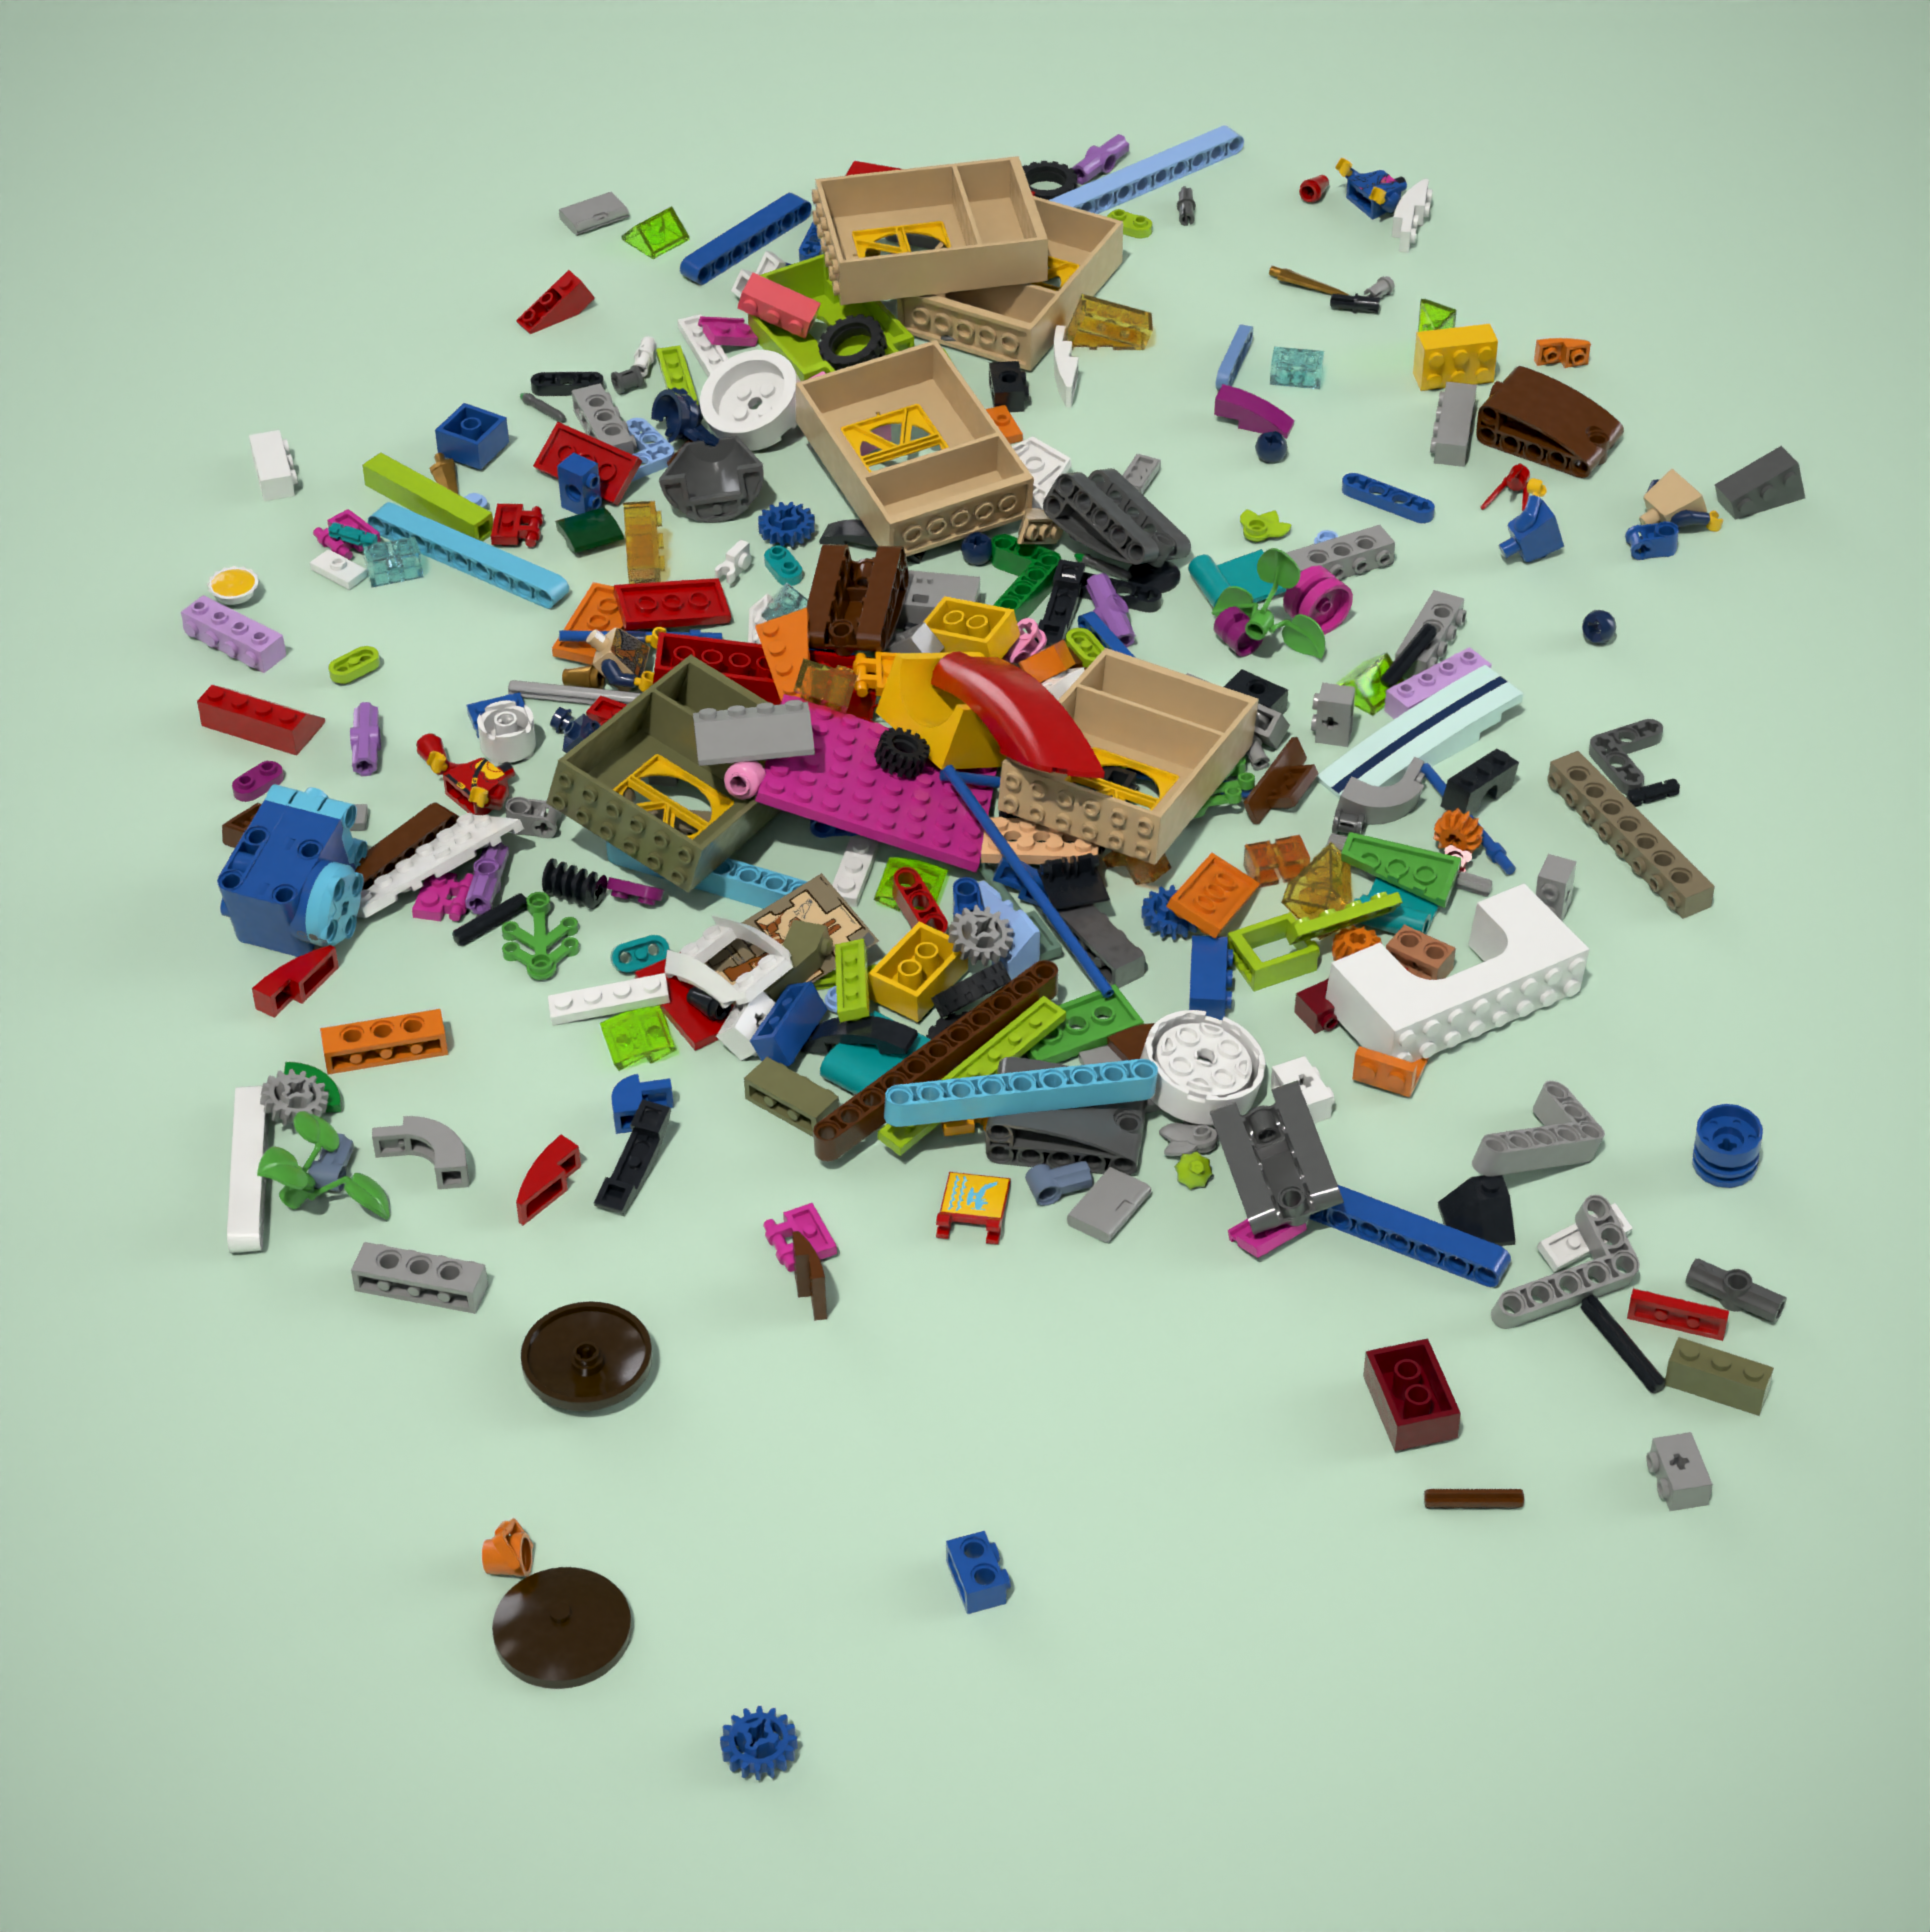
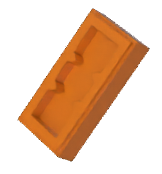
[986,405,1023,444]

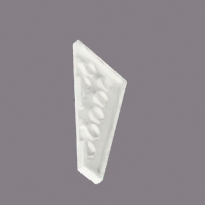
[357,813,524,918]

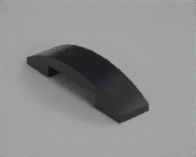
[819,519,926,564]
[1034,559,1085,646]
[801,1016,918,1054]
[594,1099,671,1214]

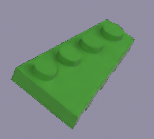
[1341,832,1461,908]

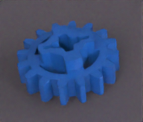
[758,502,815,547]
[1141,885,1197,939]
[720,1706,798,1780]

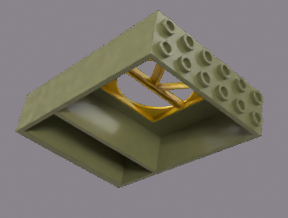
[546,654,782,893]

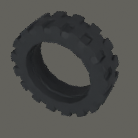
[1022,161,1078,200]
[818,314,887,371]
[931,961,1011,1018]

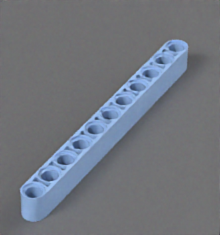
[1049,126,1244,214]

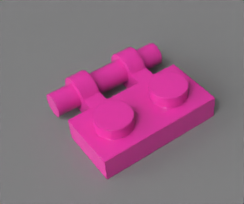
[313,509,381,560]
[412,872,474,921]
[763,1203,837,1272]

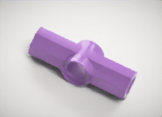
[1072,134,1129,185]
[1086,573,1136,647]
[350,702,381,776]
[465,842,509,914]

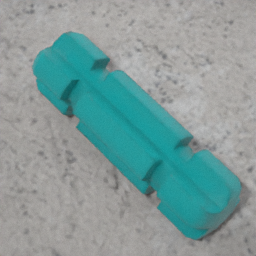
[328,522,378,549]

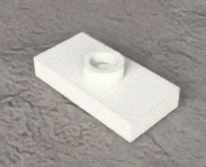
[310,549,368,590]

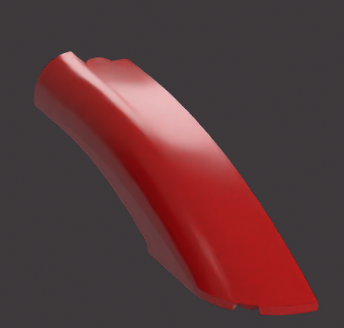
[931,651,1105,778]

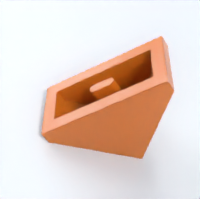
[1018,639,1076,683]

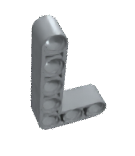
[1472,1081,1605,1176]
[1491,1195,1640,1329]

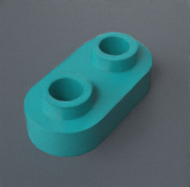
[764,546,803,586]
[610,935,669,973]

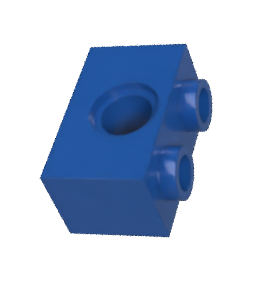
[557,453,602,515]

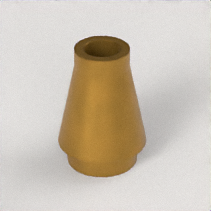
[562,665,605,689]

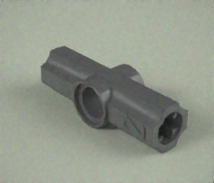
[1685,1258,1787,1322]

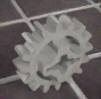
[948,905,1013,966]
[260,1069,329,1126]

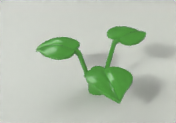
[1212,548,1325,659]
[257,1111,390,1221]

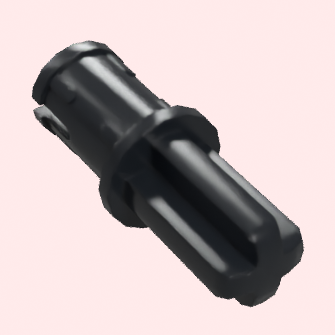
[1330,293,1380,314]

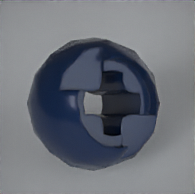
[1255,431,1288,463]
[961,532,992,566]
[1582,610,1617,644]

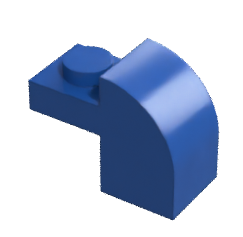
[611,1074,674,1134]

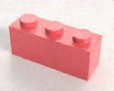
[737,273,821,339]

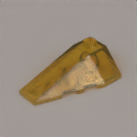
[1281,842,1352,940]

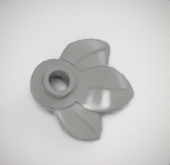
[1159,1121,1218,1156]

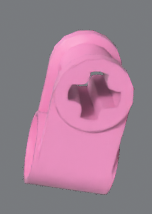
[1002,618,1047,664]

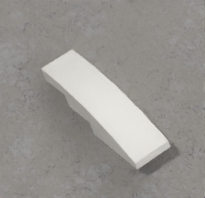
[1054,325,1079,408]

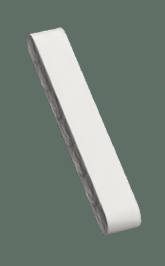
[227,1085,269,1253]

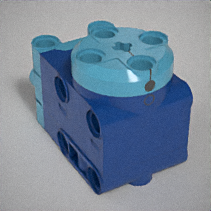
[217,784,368,957]

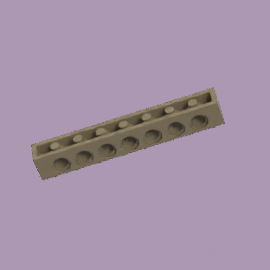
[1547,751,1715,919]

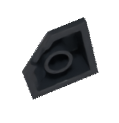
[1438,1175,1515,1246]

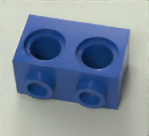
[946,1531,1011,1614]

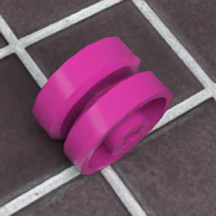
[1283,565,1353,635]

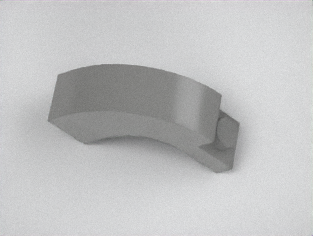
[1335,757,1425,824]
[372,1116,469,1189]

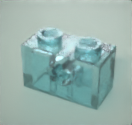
[363,537,424,588]

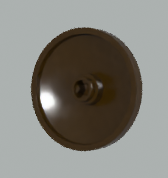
[521,1301,652,1411]
[492,1567,632,1689]

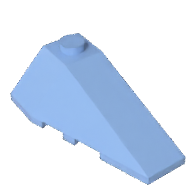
[978,880,1040,980]

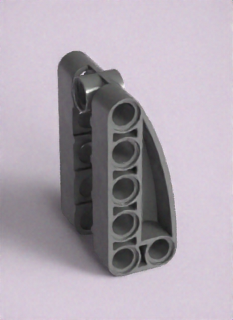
[1043,468,1191,567]
[985,1057,1148,1175]
[1210,1080,1344,1235]

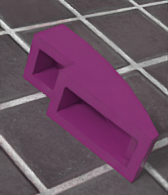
[1214,384,1295,439]

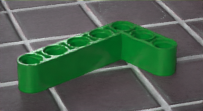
[991,534,1061,623]

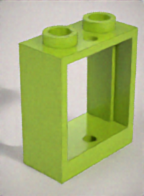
[1227,912,1320,992]

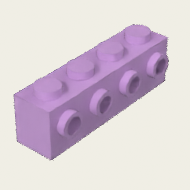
[181,595,286,673]
[1384,647,1492,719]

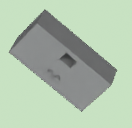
[895,570,981,629]

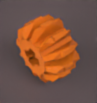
[1433,808,1484,854]
[1332,925,1382,961]

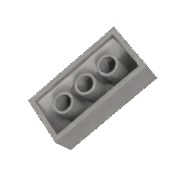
[693,700,815,766]

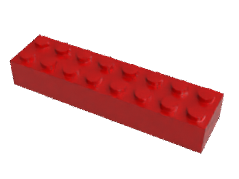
[653,632,876,719]

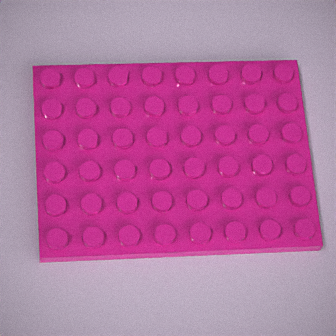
[755,694,997,872]

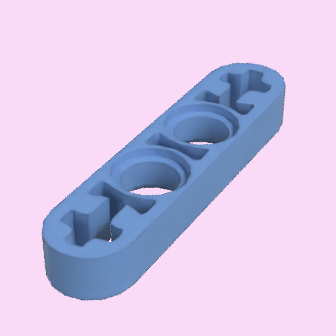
[1216,324,1253,390]

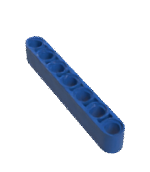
[680,192,812,285]
[1309,1185,1511,1287]

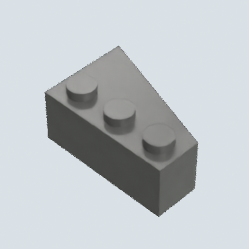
[1715,446,1805,520]

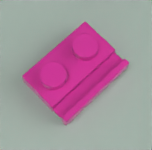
[698,316,758,347]
[1228,1219,1307,1258]

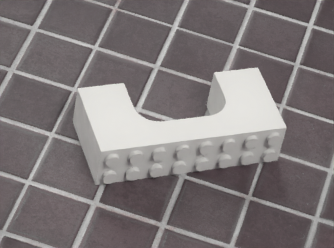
[1326,883,1589,1062]

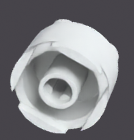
[477,700,536,765]

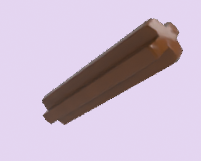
[1424,1489,1524,1508]

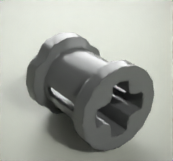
[611,365,644,394]
[1332,808,1366,835]

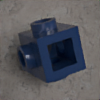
[562,714,601,753]

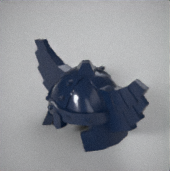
[651,387,719,446]

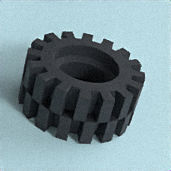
[874,727,930,778]

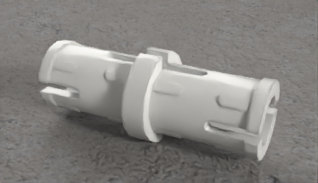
[633,336,657,377]

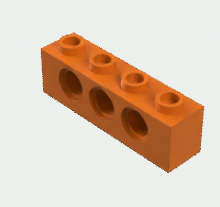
[320,1009,448,1075]

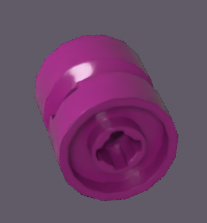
[1213,606,1264,656]

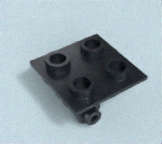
[1037,853,1110,910]

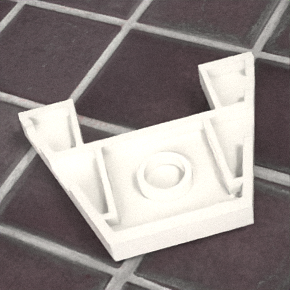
[1012,437,1072,510]

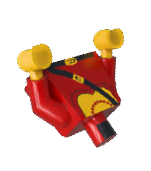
[426,751,515,816]

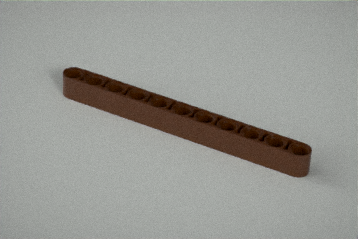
[813,960,1058,1162]

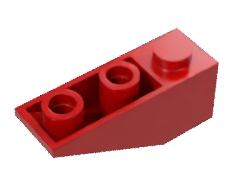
[516,270,595,334]

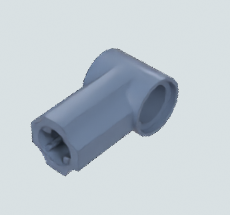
[308,1133,354,1192]
[1025,1161,1092,1206]

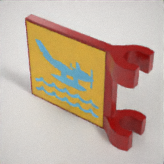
[936,1172,1011,1244]

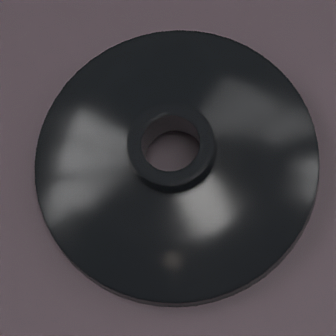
[1128,560,1180,593]

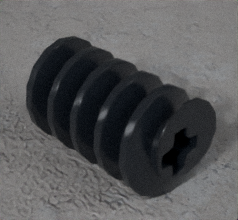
[542,858,608,909]

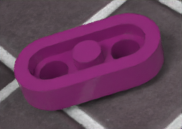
[232,761,284,802]
[607,877,664,906]

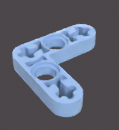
[626,418,675,482]

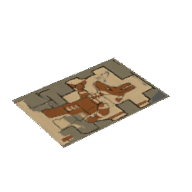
[704,873,879,1005]

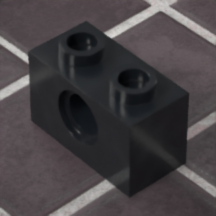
[989,361,1029,412]
[1224,669,1288,715]

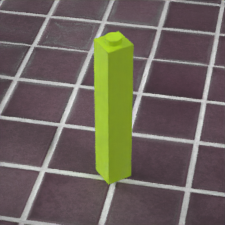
[362,452,493,542]

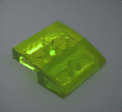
[873,857,948,912]
[600,1006,677,1071]

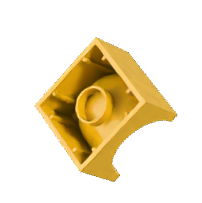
[875,652,1007,770]

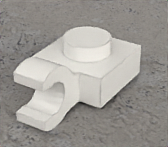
[715,539,751,584]

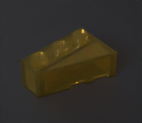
[1066,294,1153,350]
[623,501,665,584]
[794,658,858,714]

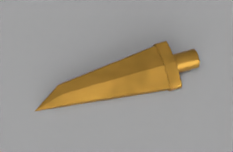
[1269,266,1349,295]
[429,453,458,494]

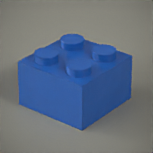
[435,403,509,470]

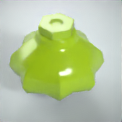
[1174,1151,1213,1190]

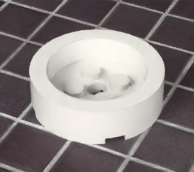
[700,350,801,451]
[1140,1010,1266,1125]

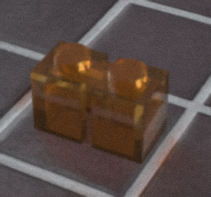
[1243,835,1310,888]

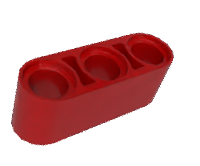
[892,867,948,934]

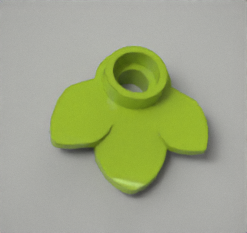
[1240,509,1292,542]

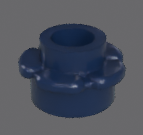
[550,707,574,734]

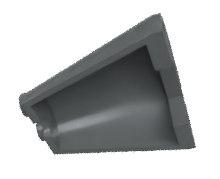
[659,436,764,522]

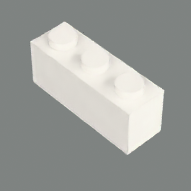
[249,430,298,501]

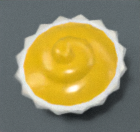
[206,566,259,605]

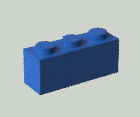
[1189,935,1233,1020]
[750,981,828,1067]

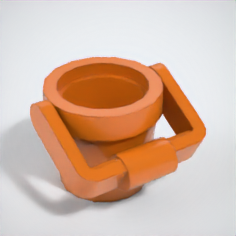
[482,1518,533,1577]

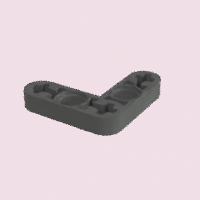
[1589,719,1663,795]

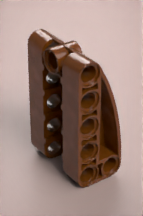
[1476,366,1624,478]
[806,544,909,656]

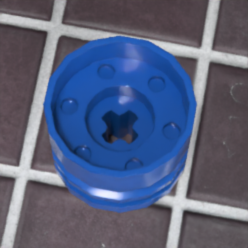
[1692,1104,1763,1188]

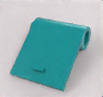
[1188,549,1287,608]
[1354,877,1439,934]
[820,1010,931,1095]

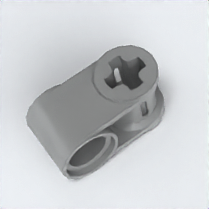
[506,797,562,838]

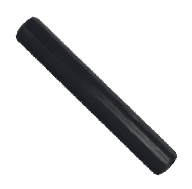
[1581,1295,1666,1394]

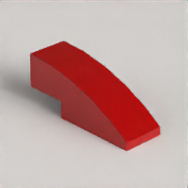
[252,945,339,1018]
[516,1134,581,1226]

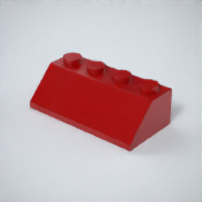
[197,685,325,756]

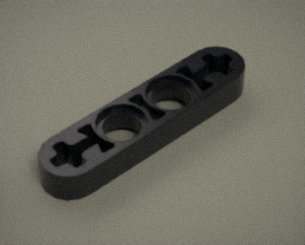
[1079,572,1162,613]

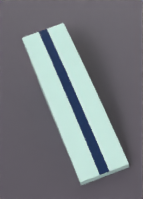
[1316,665,1523,799]

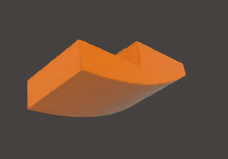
[1534,338,1591,368]

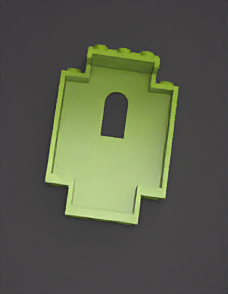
[748,254,914,381]

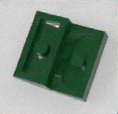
[555,507,624,553]

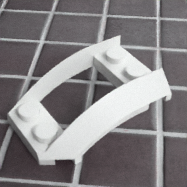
[665,915,793,1008]

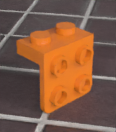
[1352,1046,1429,1097]

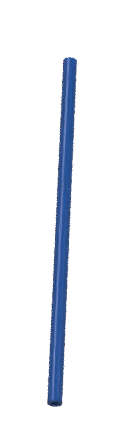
[943,765,1114,998]

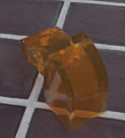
[1102,849,1172,885]

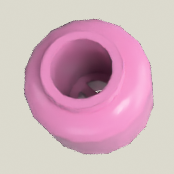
[724,760,766,800]

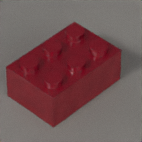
[1363,1338,1461,1451]

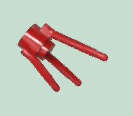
[1480,463,1530,511]

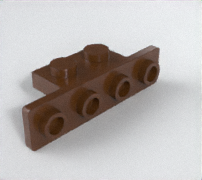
[1244,737,1319,824]

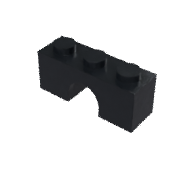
[1440,748,1519,815]

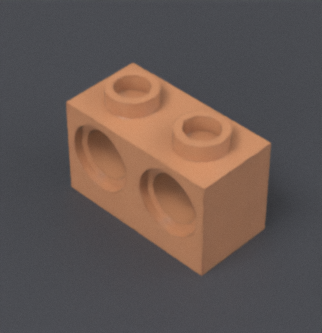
[1386,925,1456,980]

